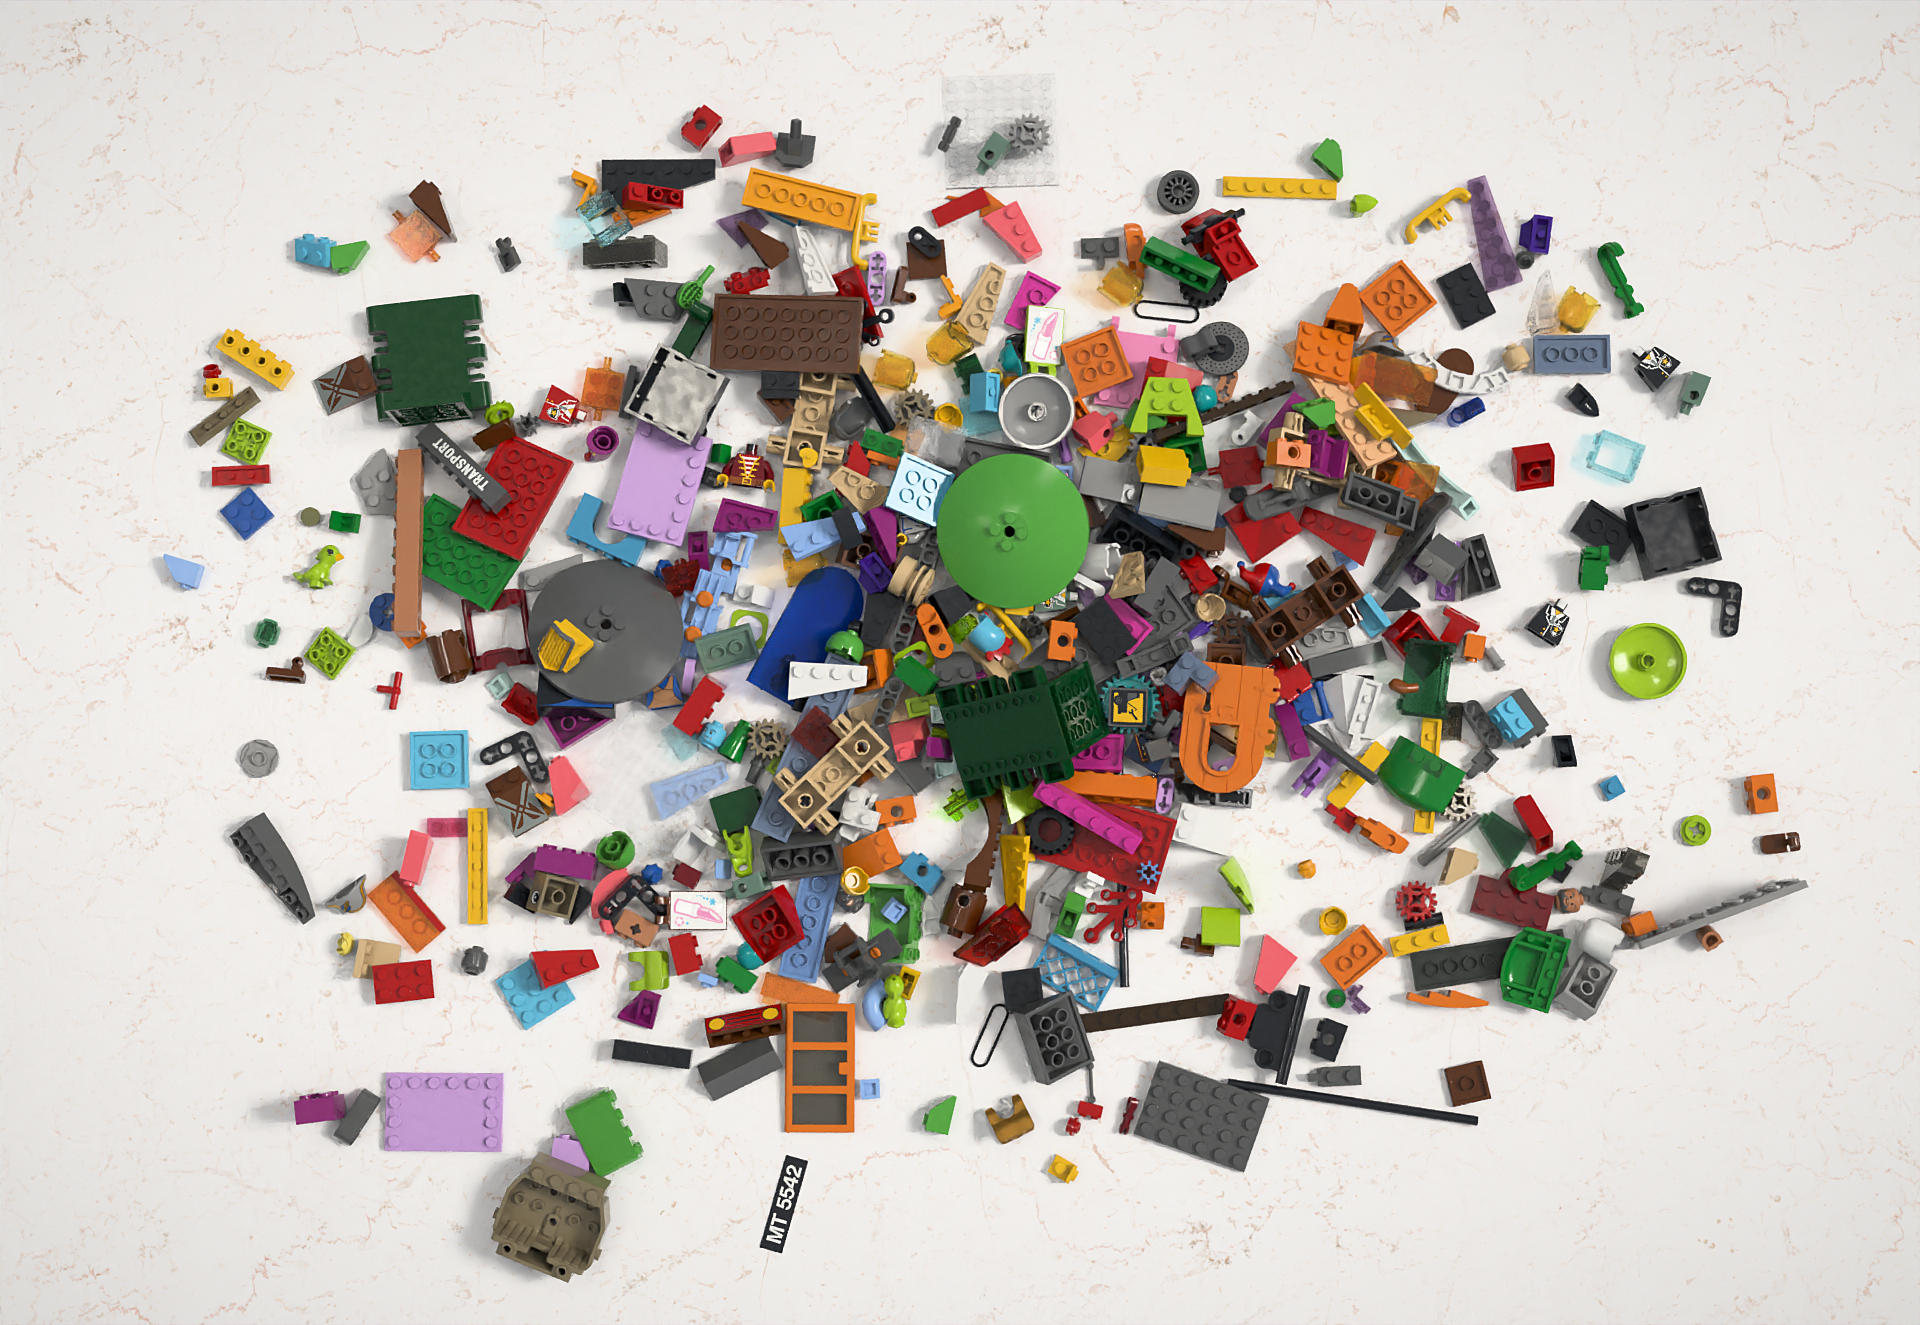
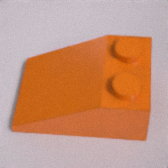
[843,828,903,879]

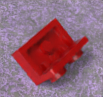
[1178,551,1218,597]
[501,682,541,726]

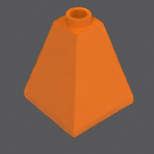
[1322,283,1364,341]

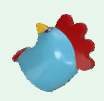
[968,611,1013,662]

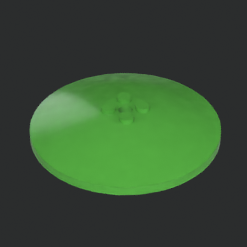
[937,454,1090,609]

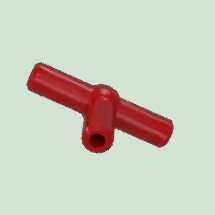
[376,672,403,710]

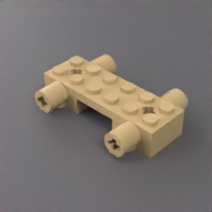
[766,373,856,474]
[1264,412,1377,510]
[772,713,895,836]

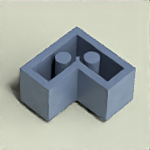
[1163,650,1220,697]

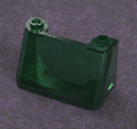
[1396,637,1457,720]

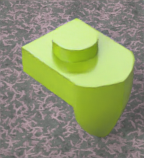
[1349,194,1378,218]

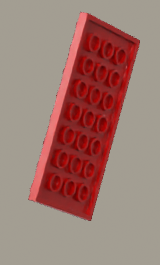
[1012,777,1177,895]

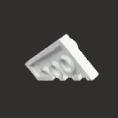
[791,226,838,296]
[788,662,867,701]

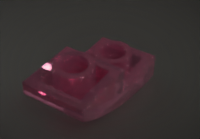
[427,818,467,837]

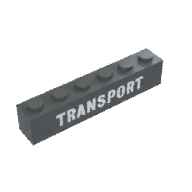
[415,421,512,515]

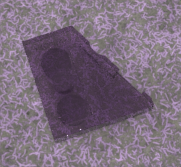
[716,208,769,249]

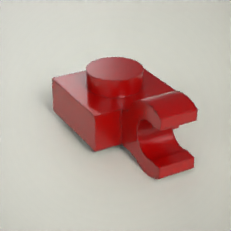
[1324,803,1358,834]

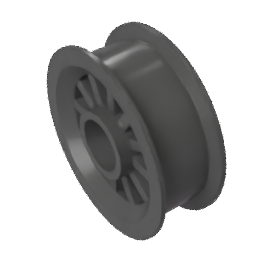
[1157,170,1200,215]

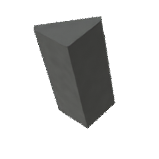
[1340,471,1420,533]
[697,1037,783,1101]

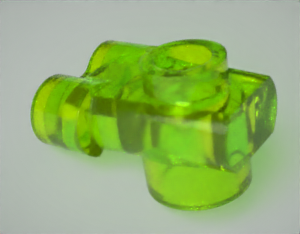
[946,613,979,645]

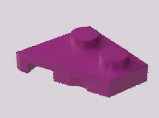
[617,989,662,1030]

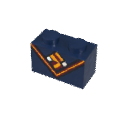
[1124,733,1166,774]

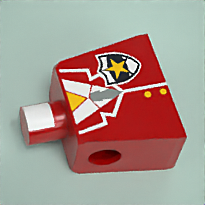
[539,385,588,427]

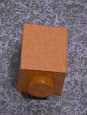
[1461,633,1486,663]

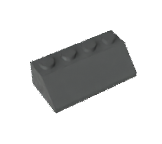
[760,828,844,882]

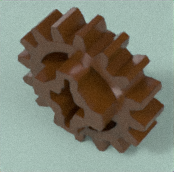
[1212,611,1251,644]

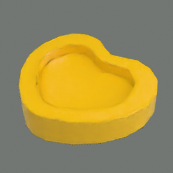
[799,448,818,468]

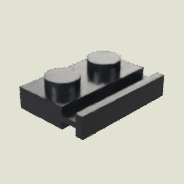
[761,371,801,400]

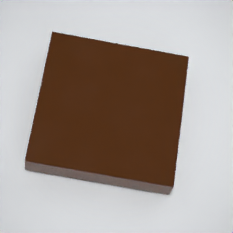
[906,239,947,281]
[1444,1060,1491,1107]

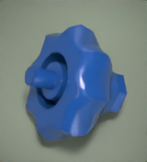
[654,559,675,582]
[641,863,663,886]

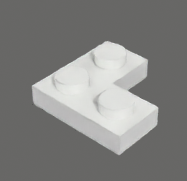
[838,785,881,832]

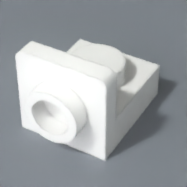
[1073,871,1105,899]

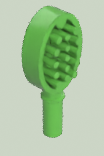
[676,265,715,309]

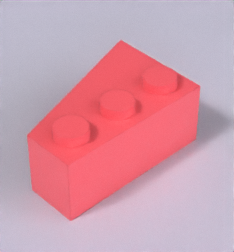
[982,200,1043,264]

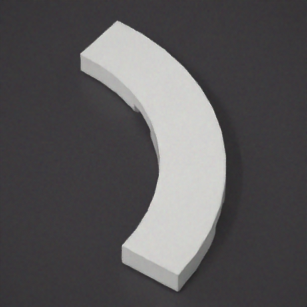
[1409,348,1512,395]
[922,848,982,936]

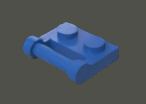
[1292,681,1333,726]

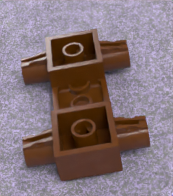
[1245,555,1365,670]

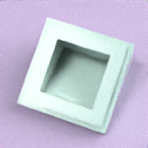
[487,672,515,700]

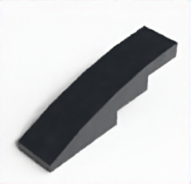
[1172,782,1253,809]

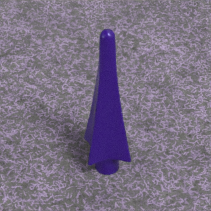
[1188,620,1213,641]

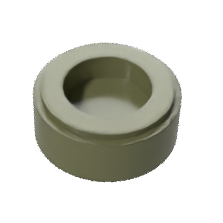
[301,507,321,527]

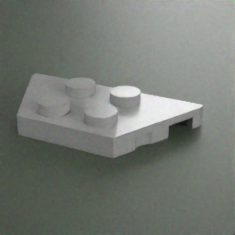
[355,448,397,516]

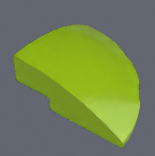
[1217,856,1255,915]

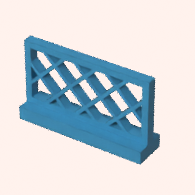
[1032,932,1119,1012]

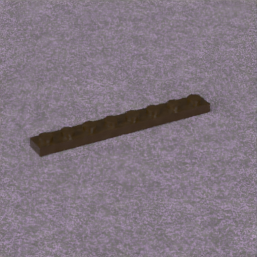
[1152,380,1295,445]
[1080,993,1229,1033]

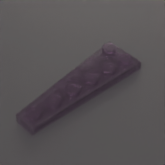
[1466,175,1523,294]

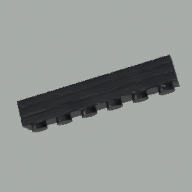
[849,365,896,434]

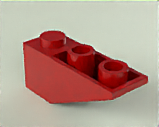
[622,182,684,210]

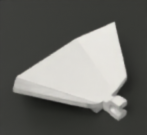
[1323,672,1412,751]

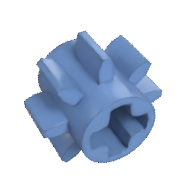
[1137,860,1161,885]

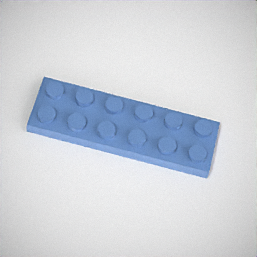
[778,873,842,983]

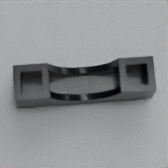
[612,1039,694,1069]

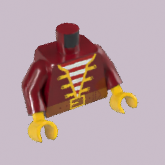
[716,444,775,493]

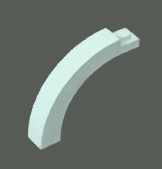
[1388,424,1481,521]

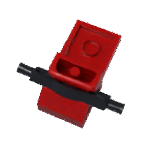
[1181,208,1259,283]

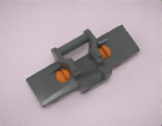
[821,928,904,994]

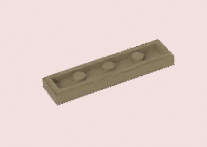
[189,386,261,447]

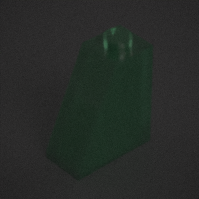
[1478,811,1530,869]

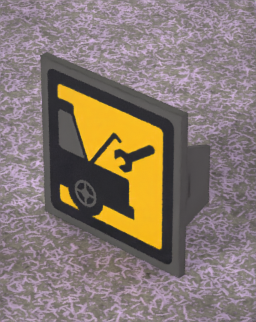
[1108,687,1148,728]

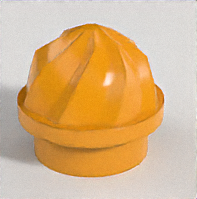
[1297,859,1316,879]

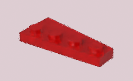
[831,265,884,344]
[1298,506,1377,567]

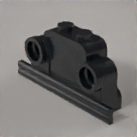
[1245,984,1311,1085]

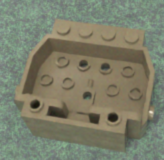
[491,1151,611,1283]

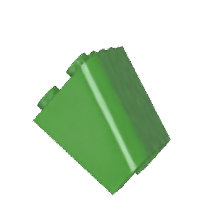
[860,883,924,964]
[565,1087,644,1177]

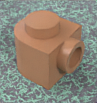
[1696,925,1724,952]

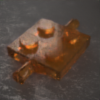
[389,209,444,263]
[580,357,625,422]

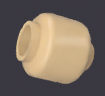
[1502,343,1530,373]

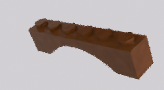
[962,788,1005,893]

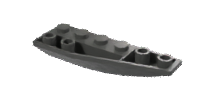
[230,812,315,925]

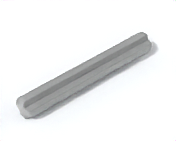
[1417,812,1481,867]

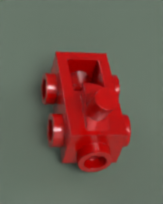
[724,266,770,294]

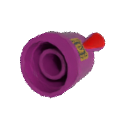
[584,426,619,462]

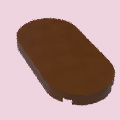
[1413,348,1474,416]

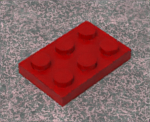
[372,959,435,1005]

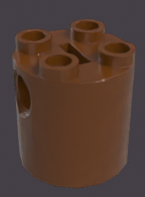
[425,629,474,684]
[939,883,988,939]

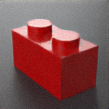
[1077,1100,1103,1120]

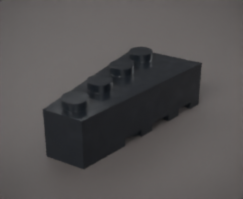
[1095,502,1183,563]

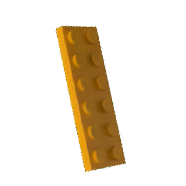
[741,167,862,232]

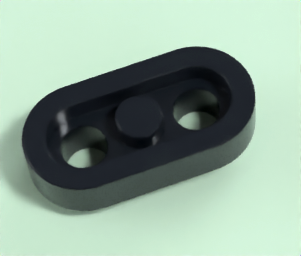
[908,226,942,259]

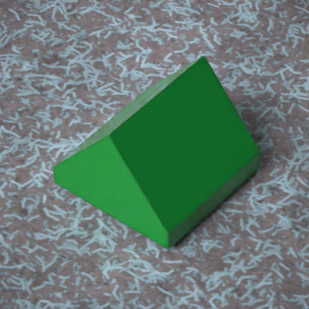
[710,443,732,465]

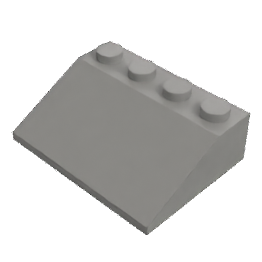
[1138,475,1222,531]

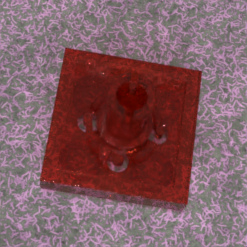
[661,558,701,598]
[790,705,839,760]

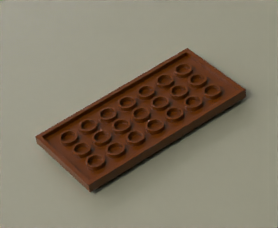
[709,293,864,375]

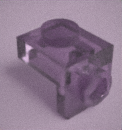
[1404,554,1430,585]
[1346,984,1371,1015]

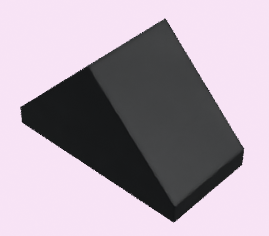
[1380,586,1421,612]

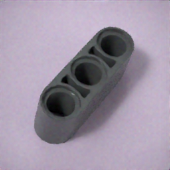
[871,677,904,731]
[1461,700,1503,750]
[333,1088,381,1146]

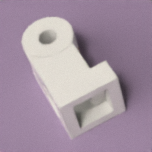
[1231,410,1263,448]

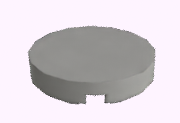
[240,739,280,778]

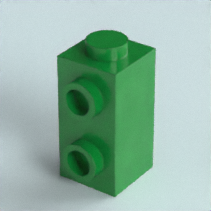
[860,428,905,459]
[893,655,940,697]
[715,955,759,994]

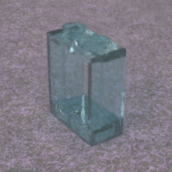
[575,189,633,249]
[1585,429,1646,484]

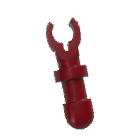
[1119,1096,1139,1135]

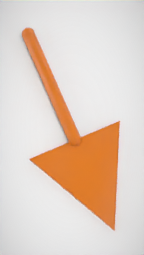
[947,190,1006,218]

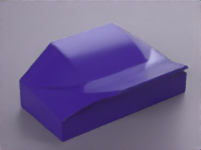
[1519,214,1553,255]
[858,551,893,594]

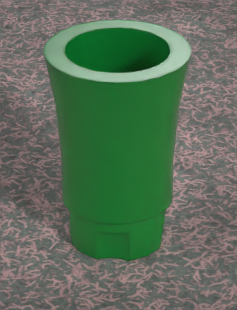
[717,719,752,765]

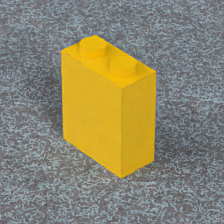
[1135,445,1191,487]

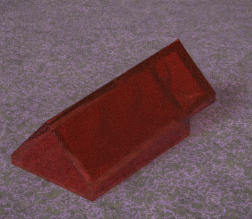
[953,902,1032,967]

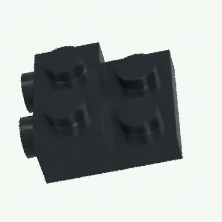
[1001,967,1044,1014]

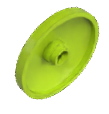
[1609,623,1687,700]

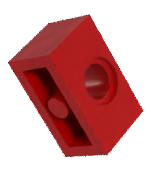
[681,104,723,151]
[1216,994,1258,1041]

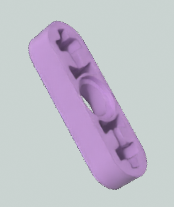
[868,251,887,307]

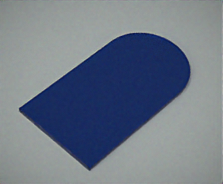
[746,566,864,707]

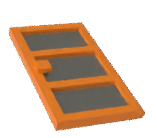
[785,1002,855,1133]

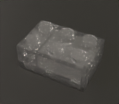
[902,415,968,468]

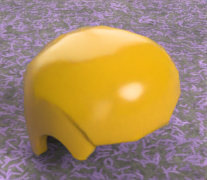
[933,402,963,434]
[840,866,870,896]
[1318,906,1348,936]

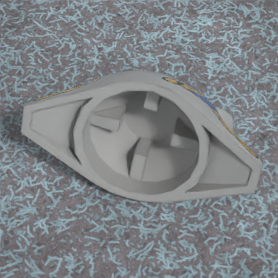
[1354,331,1404,361]
[324,874,367,915]

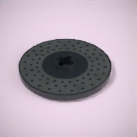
[1194,321,1249,377]

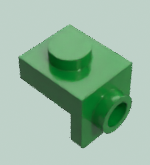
[329,510,362,534]

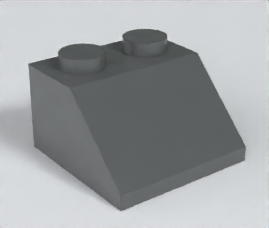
[1414,533,1471,586]
[892,755,935,796]

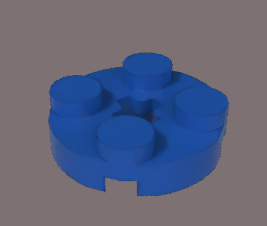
[369,593,395,632]

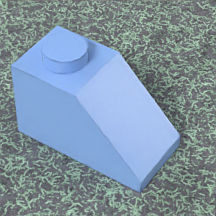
[163,553,205,590]

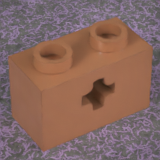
[614,908,661,949]

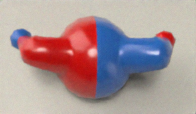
[1237,561,1296,597]

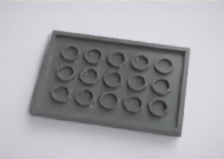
[1134,1060,1270,1172]

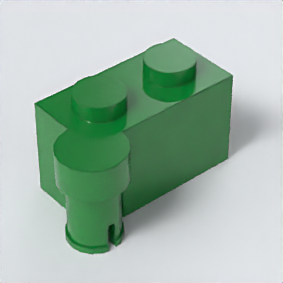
[1577,545,1610,591]

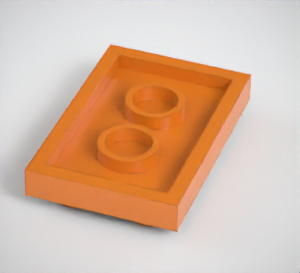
[1319,924,1389,991]

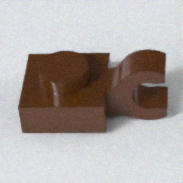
[1180,934,1215,957]

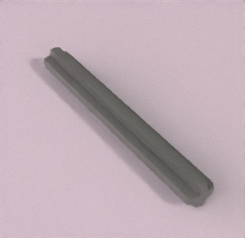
[1303,724,1379,785]

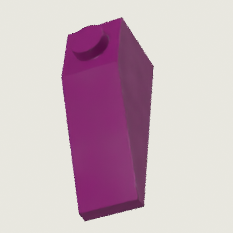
[863,505,897,567]
[1274,702,1311,762]
[927,737,953,760]

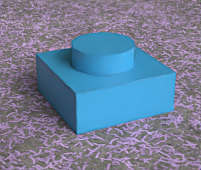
[1598,775,1626,801]

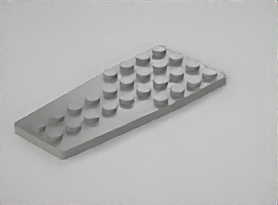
[1629,878,1809,950]

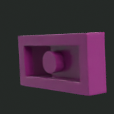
[505,852,536,884]

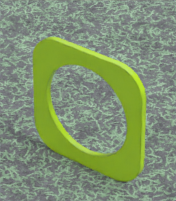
[730,609,769,649]
[893,641,935,669]

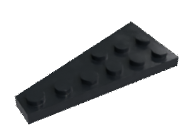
[601,159,716,217]

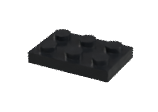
[1436,262,1496,330]
[1570,499,1633,563]
[1072,596,1138,666]

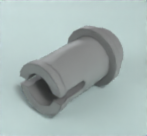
[1484,646,1506,671]

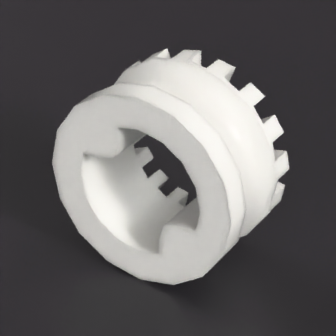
[1150,667,1167,686]

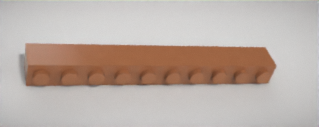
[391,449,425,638]

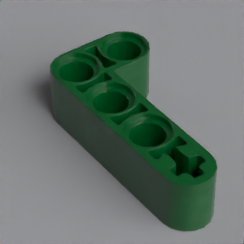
[671,300,714,358]

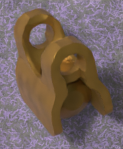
[985,1094,1035,1144]

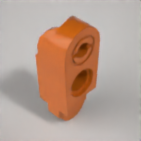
[1123,223,1148,280]
[915,602,954,658]
[1355,816,1410,854]

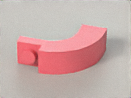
[591,868,633,935]

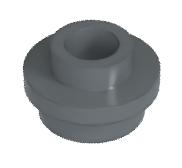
[1515,251,1534,269]

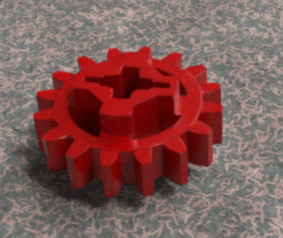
[1395,881,1438,923]

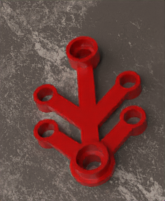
[1084,887,1143,945]

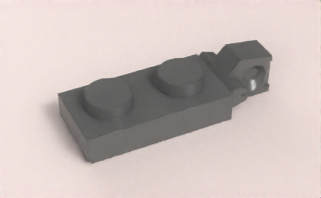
[618,365,640,420]
[1579,885,1635,917]
[1307,1065,1362,1087]

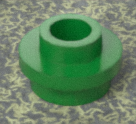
[1326,989,1346,1008]

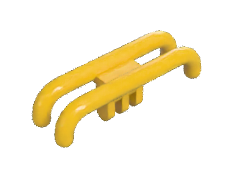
[1405,187,1471,244]
[851,193,880,271]
[976,601,1033,660]

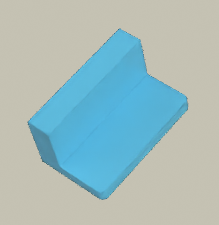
[969,372,1000,413]
[1354,593,1392,638]

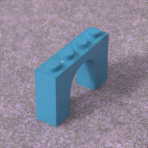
[565,492,649,568]

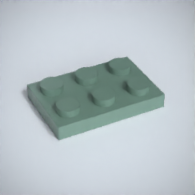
[694,623,760,675]

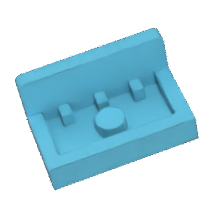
[295,233,337,267]
[1487,696,1534,743]

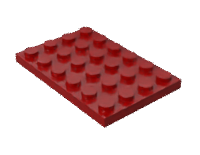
[452,436,574,562]

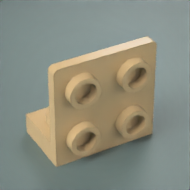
[352,938,402,980]

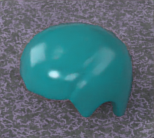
[1192,384,1218,414]
[736,942,764,970]

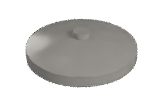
[999,373,1076,450]

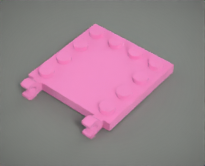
[1094,316,1180,409]

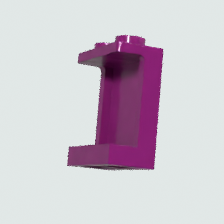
[1306,430,1349,479]

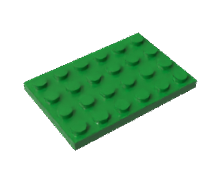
[391,493,531,612]

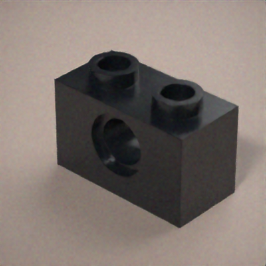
[1309,1017,1348,1063]

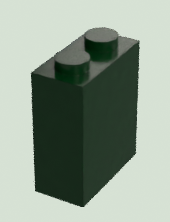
[709,785,762,837]

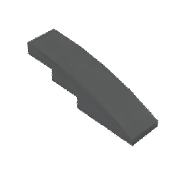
[1306,641,1387,679]

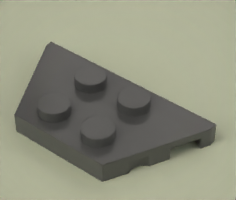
[624,278,684,321]

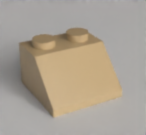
[1438,847,1479,886]

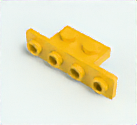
[1353,382,1414,450]
[1326,741,1390,810]

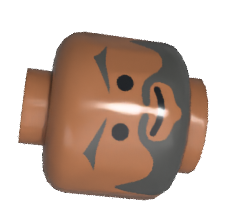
[1554,888,1584,914]

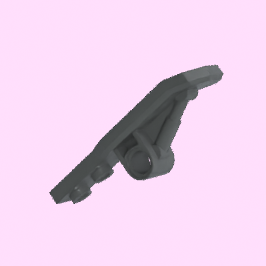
[1243,480,1339,522]
[1372,491,1453,593]

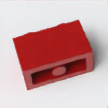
[668,932,704,976]

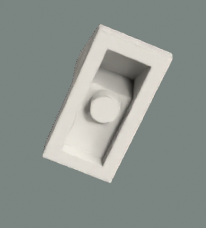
[733,581,775,609]

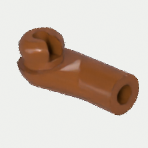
[1389,678,1419,694]

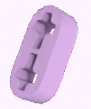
[682,658,697,695]
[1152,776,1175,814]

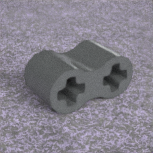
[1179,328,1219,361]

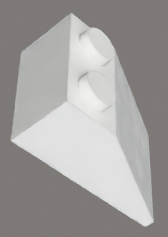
[1172,802,1237,856]
[956,962,988,1025]

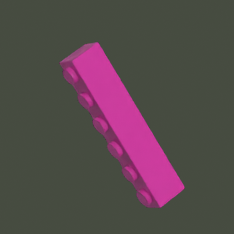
[1033,779,1143,855]

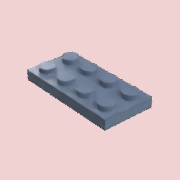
[1533,334,1611,374]

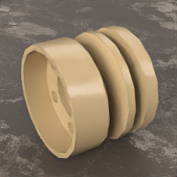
[888,555,936,606]

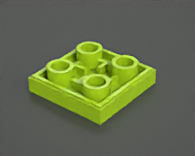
[221,418,273,465]
[304,626,357,680]
[1201,906,1241,947]

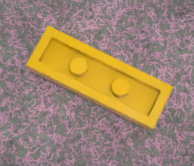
[1389,924,1450,957]

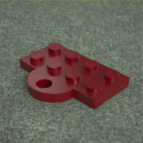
[1469,867,1555,932]

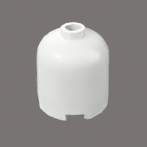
[1079,543,1123,581]
[1575,917,1625,965]

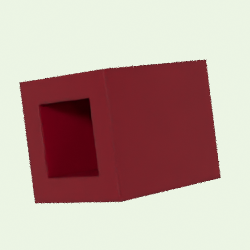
[672,862,703,890]

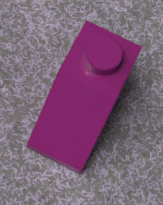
[688,531,710,574]

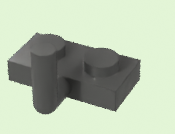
[1080,237,1119,270]

